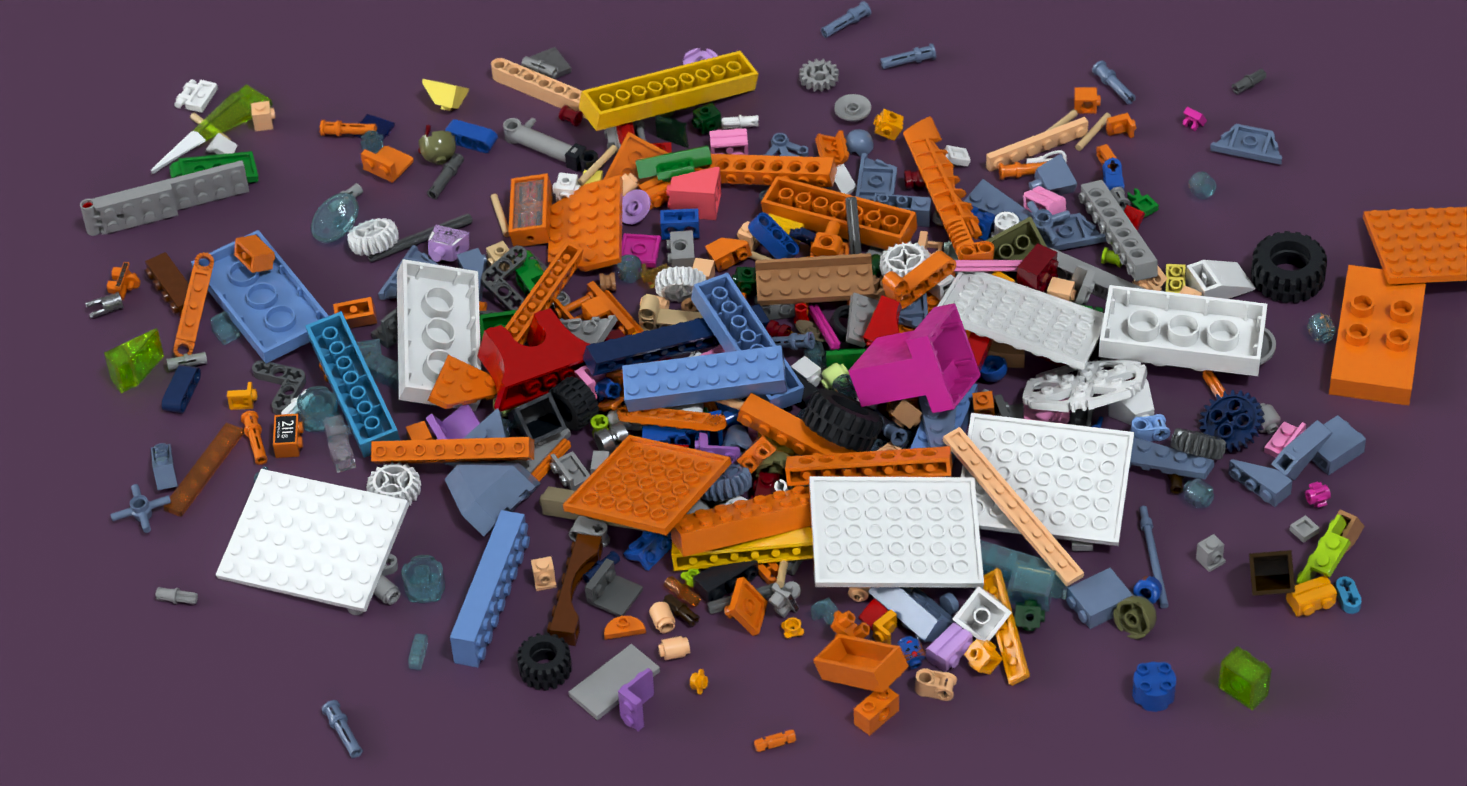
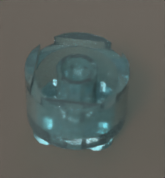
[297,386,340,432]
[401,555,446,603]

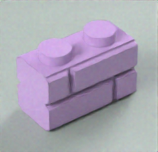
[926,622,973,672]

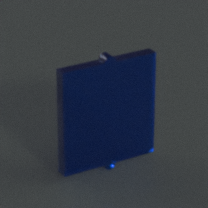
[353,114,395,145]

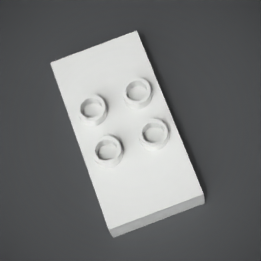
[397,259,481,411]
[1099,285,1267,376]

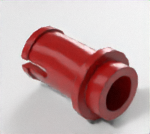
[794,303,809,324]

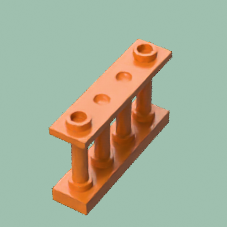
[553,281,635,336]

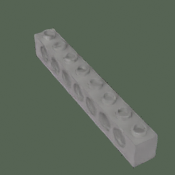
[1079,180,1158,281]

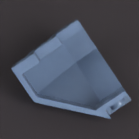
[445,462,541,536]

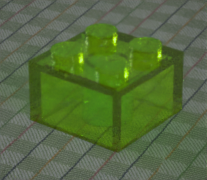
[1218,646,1272,710]

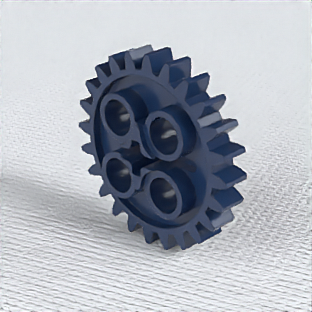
[1199,390,1265,453]

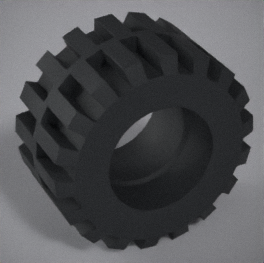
[548,376,599,431]
[517,633,572,690]

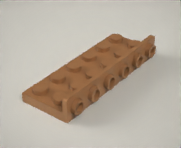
[755,253,874,306]

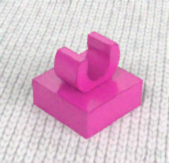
[1183,107,1207,131]

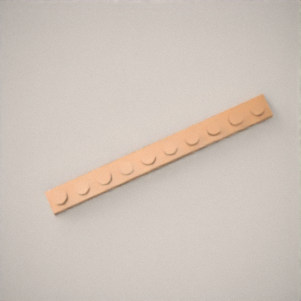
[943,427,1084,587]

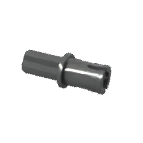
[1232,69,1267,95]

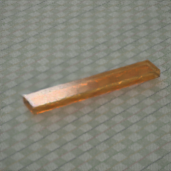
[163,423,244,517]

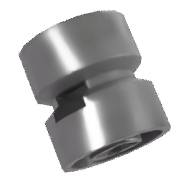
[594,422,629,454]

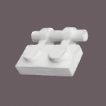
[174,79,218,112]

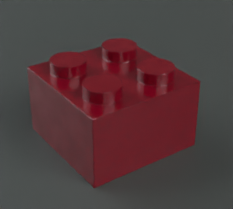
[1017,243,1059,293]

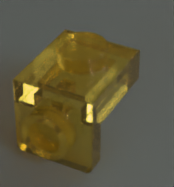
[640,263,668,289]

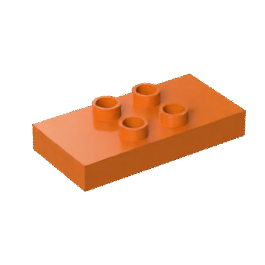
[1329,265,1426,406]

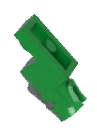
[515,250,547,297]

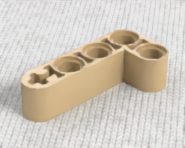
[638,294,703,331]

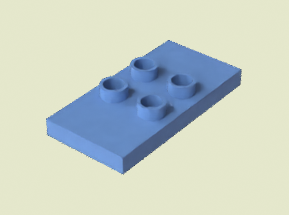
[191,230,329,363]

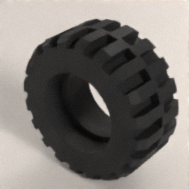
[1251,231,1327,303]
[803,388,883,452]

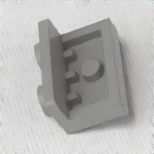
[1071,264,1096,305]
[550,451,590,491]

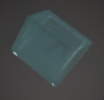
[1007,562,1056,612]

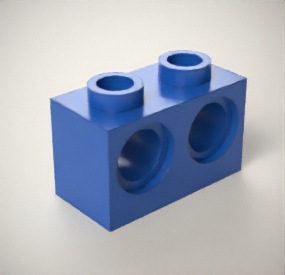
[660,208,700,240]

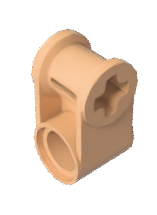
[915,669,957,701]

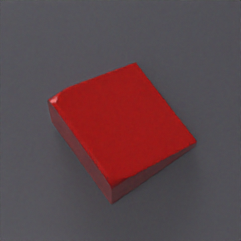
[859,599,888,631]

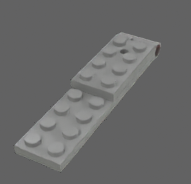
[80,160,249,236]

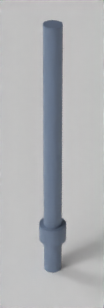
[1139,506,1169,609]

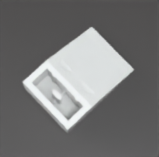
[1186,260,1255,299]

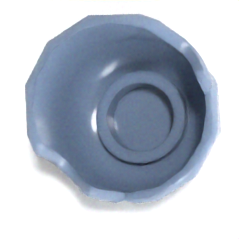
[845,129,874,156]

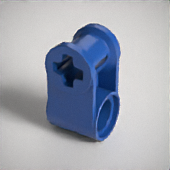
[1102,158,1124,194]

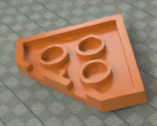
[604,132,668,184]
[427,355,497,409]

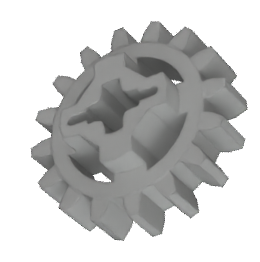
[799,59,839,92]

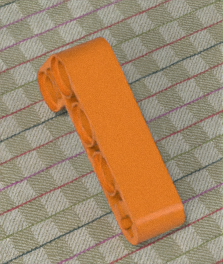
[882,250,956,309]

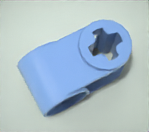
[1130,414,1171,442]

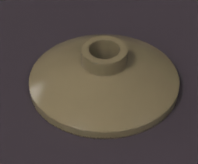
[795,320,826,342]

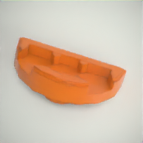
[604,616,646,640]

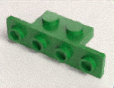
[635,145,712,181]

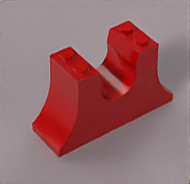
[477,308,590,411]

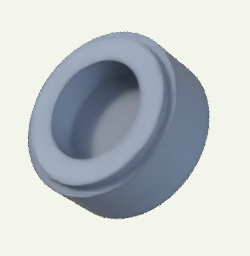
[940,593,959,615]

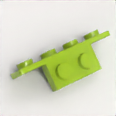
[1296,514,1351,585]

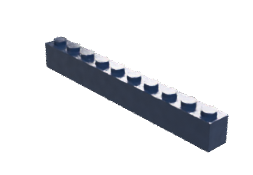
[583,304,770,376]

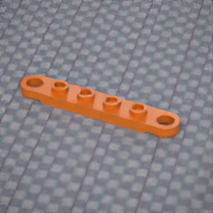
[173,252,214,357]
[617,405,727,431]

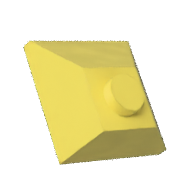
[422,79,469,111]

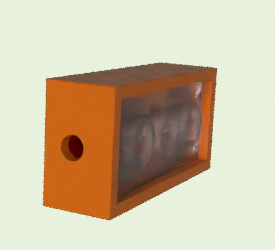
[509,173,553,247]

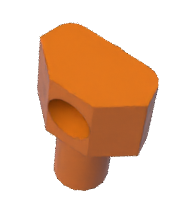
[810,221,843,257]

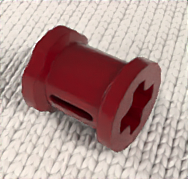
[559,105,583,127]

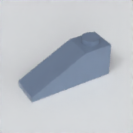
[457,248,488,302]

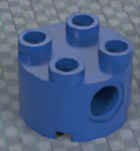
[1132,662,1176,712]

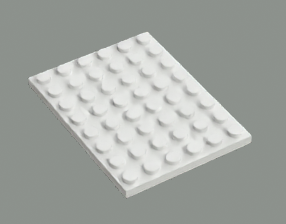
[937,272,1104,370]
[961,413,1134,546]
[216,469,409,612]
[809,476,984,588]

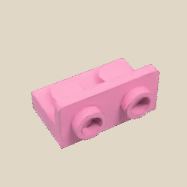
[1264,422,1306,458]

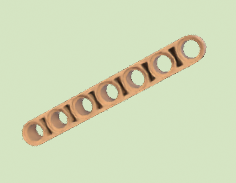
[491,58,587,119]

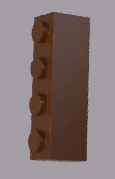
[145,252,189,318]

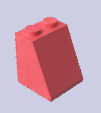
[667,167,721,220]

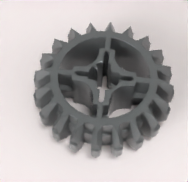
[1171,428,1226,460]

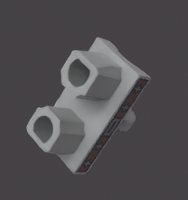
[769,582,801,618]

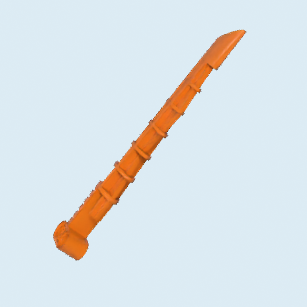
[903,116,995,260]

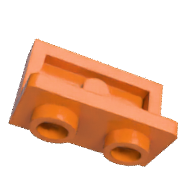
[815,130,849,166]

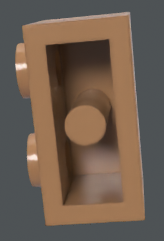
[886,399,922,429]

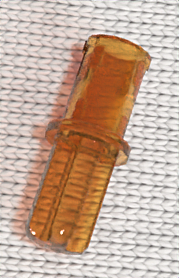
[664,576,701,606]

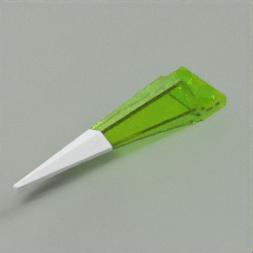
[151,84,273,174]

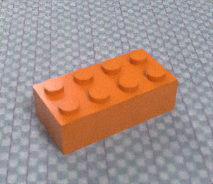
[813,634,909,693]

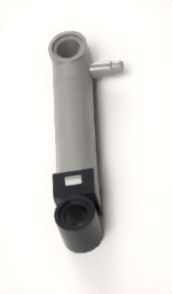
[503,118,598,174]

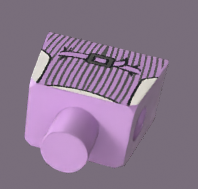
[428,225,469,262]

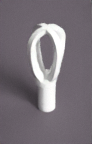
[1027,150,1067,163]

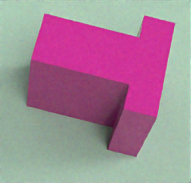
[848,303,981,413]

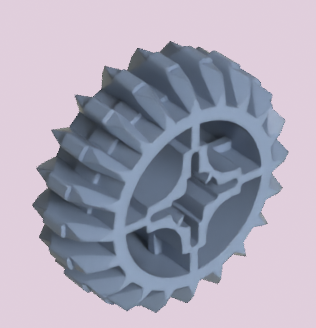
[702,464,752,501]

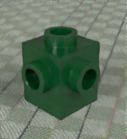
[692,103,722,135]
[731,267,757,295]
[1015,599,1045,631]

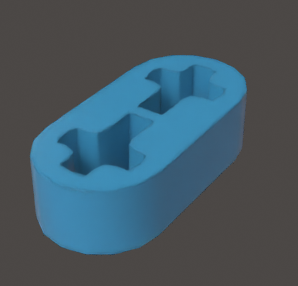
[1335,576,1362,614]

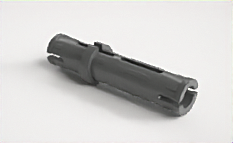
[427,153,464,199]

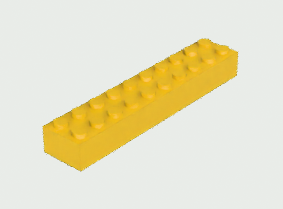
[579,51,759,131]

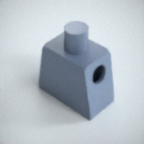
[1028,154,1077,195]

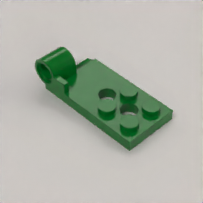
[169,151,258,183]

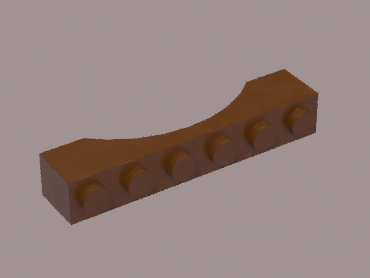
[547,534,603,646]

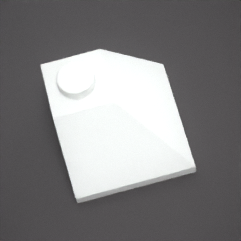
[1108,379,1154,425]

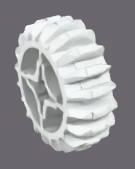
[347,218,399,256]
[879,241,930,277]
[655,266,706,303]
[366,462,421,506]

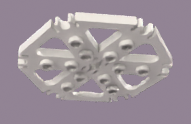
[1022,358,1147,413]

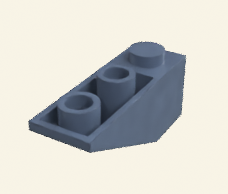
[874,193,932,227]
[1272,420,1333,480]
[151,443,178,490]
[1228,459,1292,507]

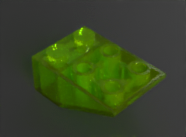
[104,328,164,393]

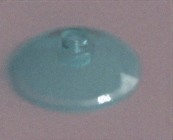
[311,193,359,243]

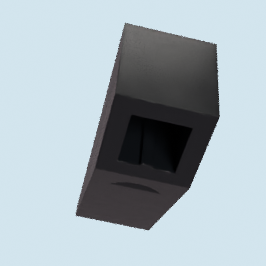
[693,560,759,603]

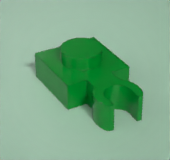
[1127,188,1159,218]

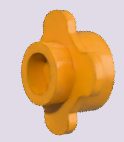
[781,617,804,639]
[690,669,708,695]

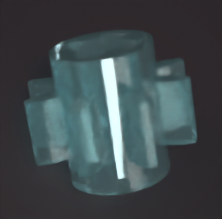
[361,130,384,153]

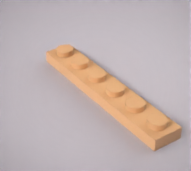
[986,117,1088,172]

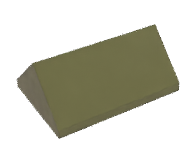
[985,216,1047,274]

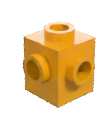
[873,109,904,141]
[964,639,1003,674]

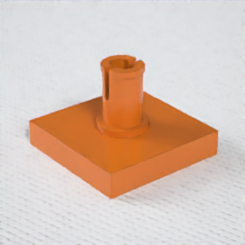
[724,577,768,636]

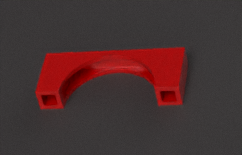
[863,295,993,371]

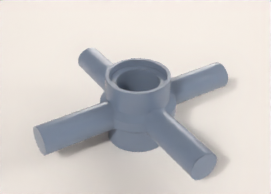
[1027,201,1070,244]
[110,484,171,533]

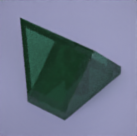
[655,115,689,148]

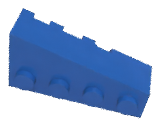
[642,410,723,449]

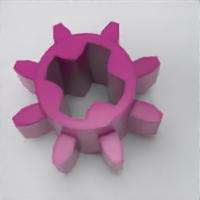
[1305,482,1331,508]

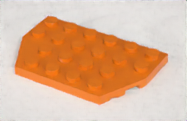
[548,175,623,272]

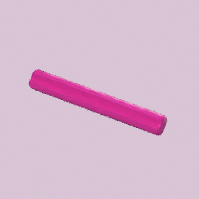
[809,304,841,350]

